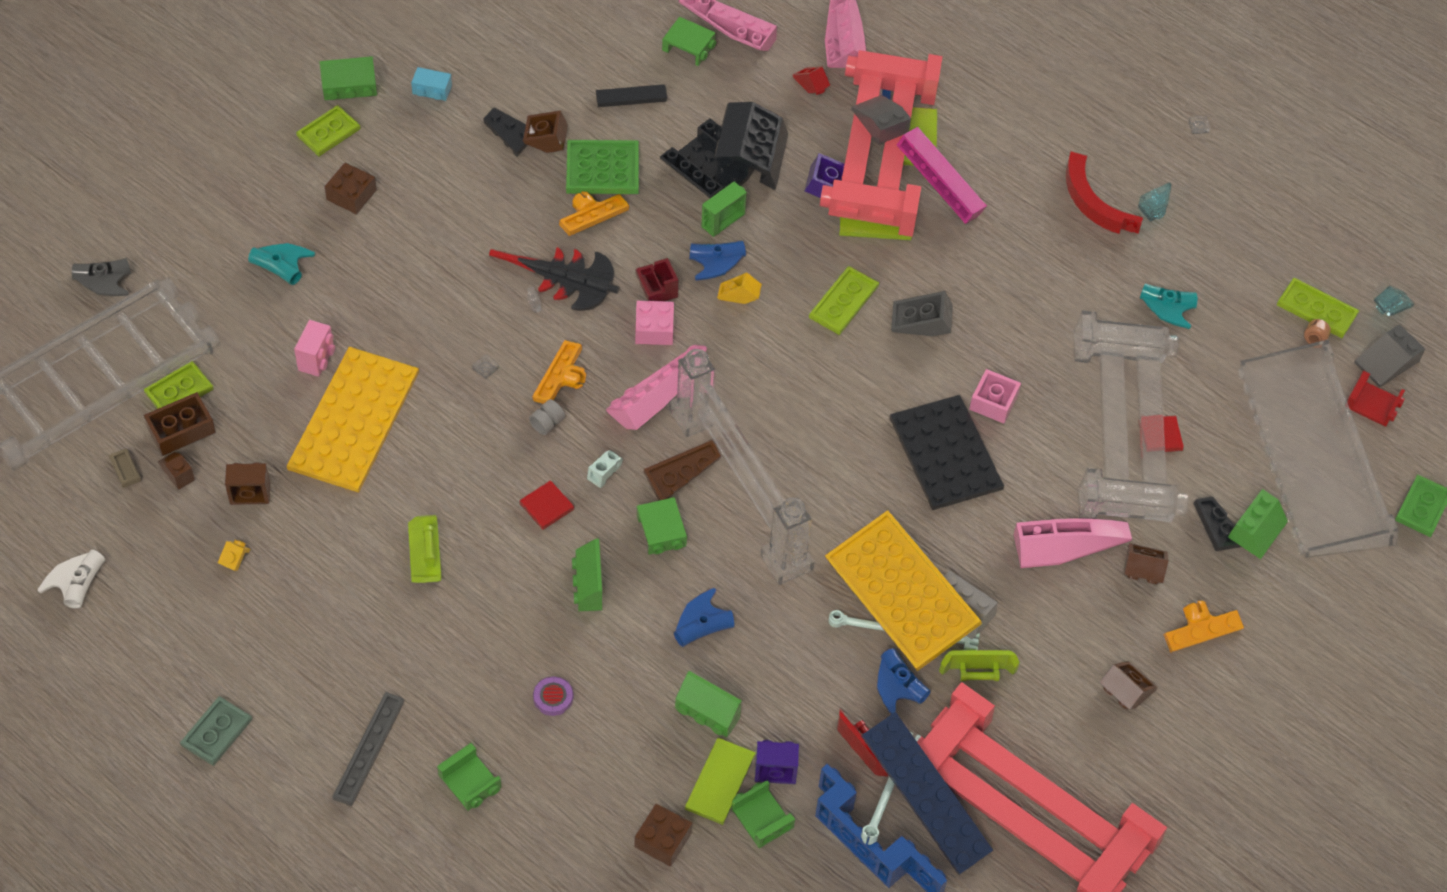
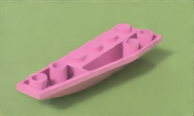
[678,0,777,51]
[825,0,866,68]
[606,345,707,430]
[1013,519,1132,568]

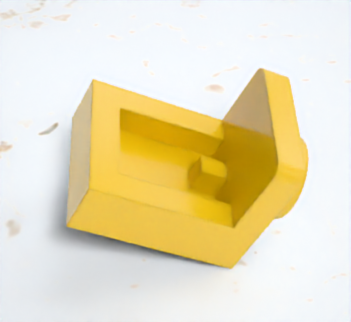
[218,539,250,571]

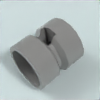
[529,399,565,435]

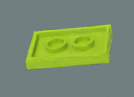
[296,105,361,157]
[143,361,214,409]

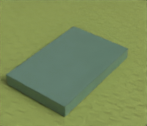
[180,696,253,766]

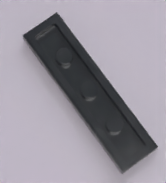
[596,84,667,107]

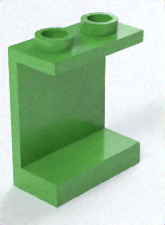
[662,17,717,66]
[637,497,687,555]
[437,743,502,811]
[732,781,795,848]

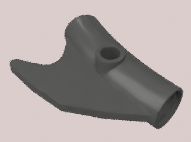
[72,258,131,296]

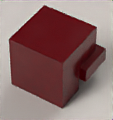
[635,258,679,302]

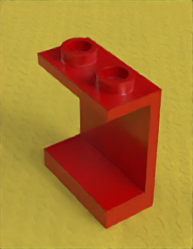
[1345,371,1405,427]

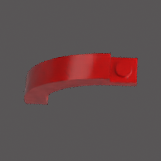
[1066,151,1143,234]

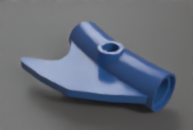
[689,241,746,281]
[674,588,735,647]
[877,648,931,714]

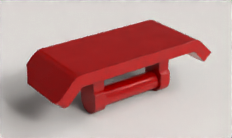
[837,709,889,777]

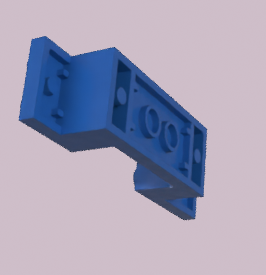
[815,764,947,892]

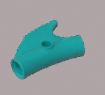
[248,243,315,285]
[1140,283,1198,329]

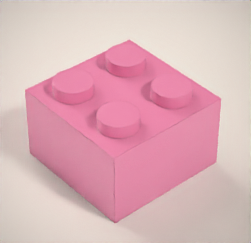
[635,301,674,345]
[294,320,335,377]
[969,369,1021,423]

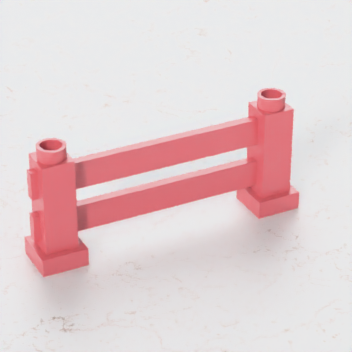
[820,50,943,237]
[917,682,1167,892]

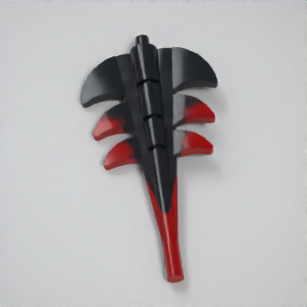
[489,247,619,311]

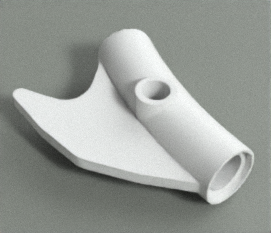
[38,549,105,608]

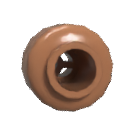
[1304,319,1331,347]

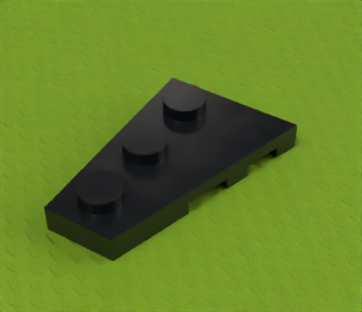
[483,107,528,157]
[1193,496,1242,551]

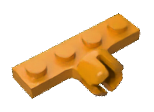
[559,191,629,236]
[532,340,586,404]
[1163,601,1244,653]

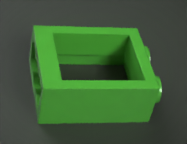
[701,182,747,237]

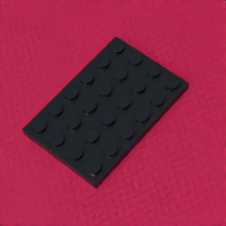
[889,395,1004,510]

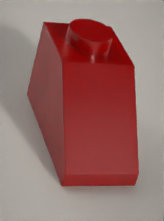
[792,66,830,95]

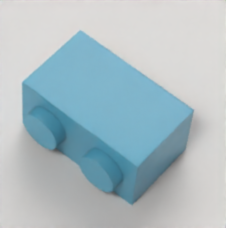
[411,67,452,101]

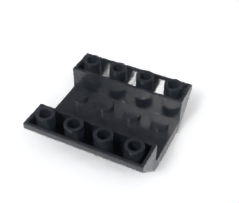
[714,102,788,190]
[660,118,755,198]

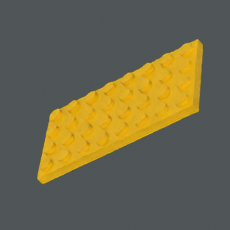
[287,347,419,493]
[825,510,982,671]

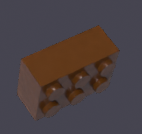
[143,392,216,456]

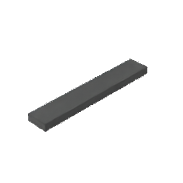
[332,692,405,806]

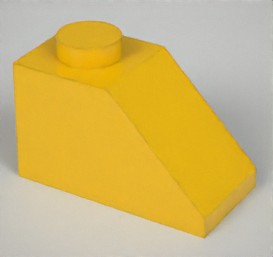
[717,272,762,304]

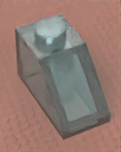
[1138,182,1172,222]
[1374,285,1415,316]

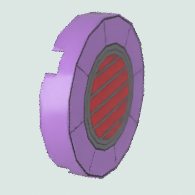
[533,676,574,716]

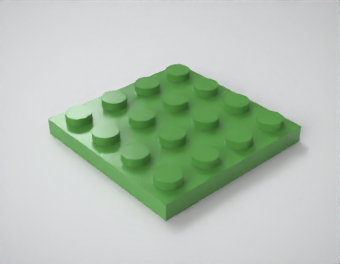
[566,140,639,194]

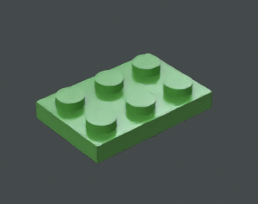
[1395,474,1447,537]

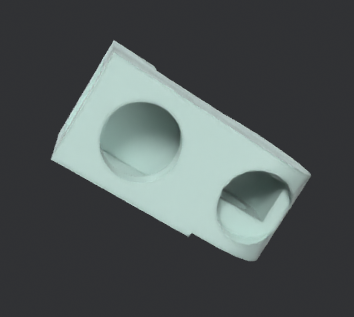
[587,450,623,488]

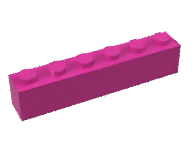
[897,127,987,224]

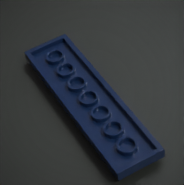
[861,712,993,875]

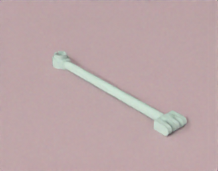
[828,610,980,650]
[861,732,921,845]

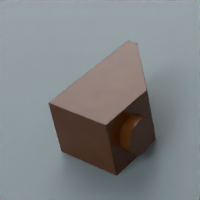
[157,452,195,490]

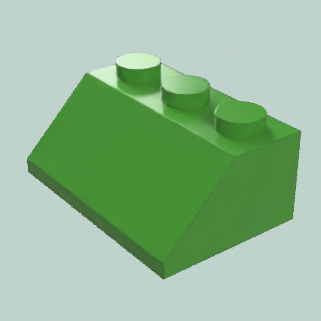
[319,56,377,100]
[1228,489,1288,559]
[572,539,602,612]
[675,671,742,737]

